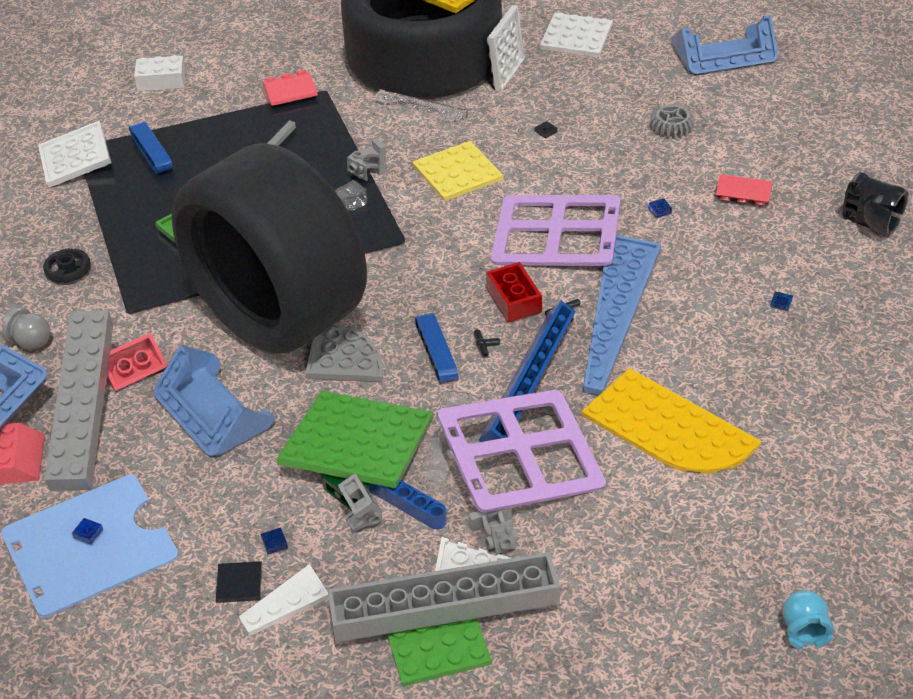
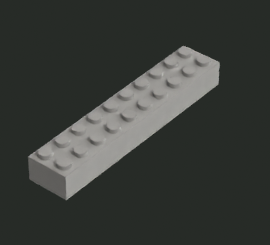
[44,310,114,491]
[327,552,560,642]

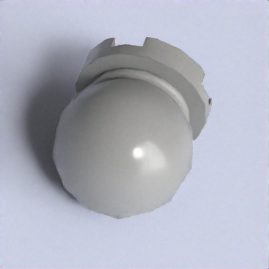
[1,307,51,350]

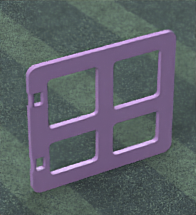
[491,195,621,266]
[437,390,606,513]

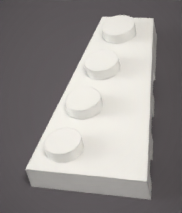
[435,537,510,571]
[239,564,329,636]

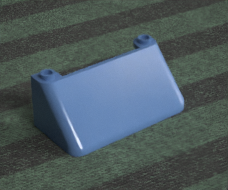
[672,15,778,75]
[0,345,47,430]
[154,345,276,457]

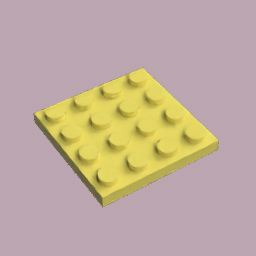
[412,141,504,201]

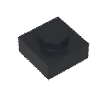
[535,121,558,139]

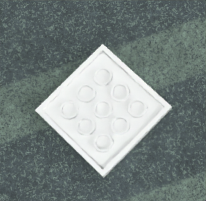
[487,5,524,92]
[540,13,613,57]
[38,121,112,188]

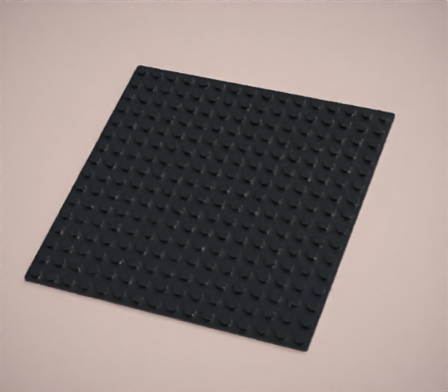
[84,90,405,313]

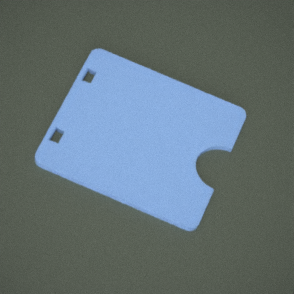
[1,475,178,617]

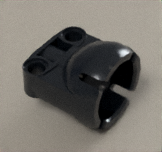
[843,172,909,236]

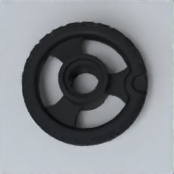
[43,248,91,283]

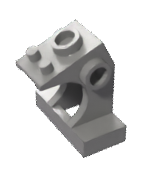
[347,138,386,181]
[338,473,382,531]
[469,508,518,554]

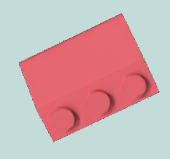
[262,70,318,106]
[716,174,772,206]
[106,333,167,391]
[0,423,45,484]

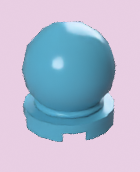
[783,590,835,649]

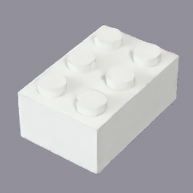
[134,55,185,91]

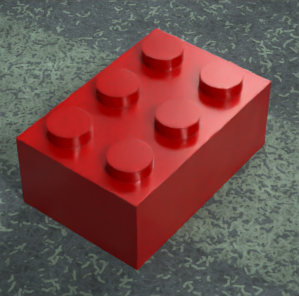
[486,262,542,322]

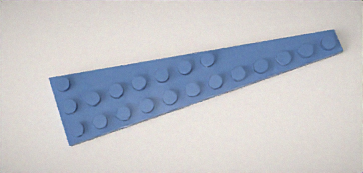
[583,235,661,395]

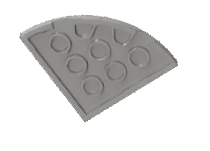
[305,323,383,382]

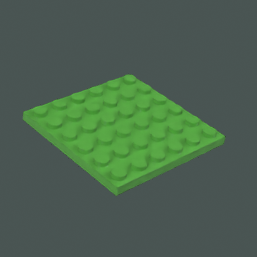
[277,391,434,488]

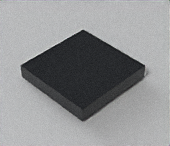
[215,561,263,603]

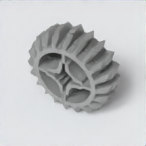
[650,104,695,139]

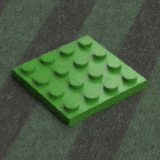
[387,618,492,687]

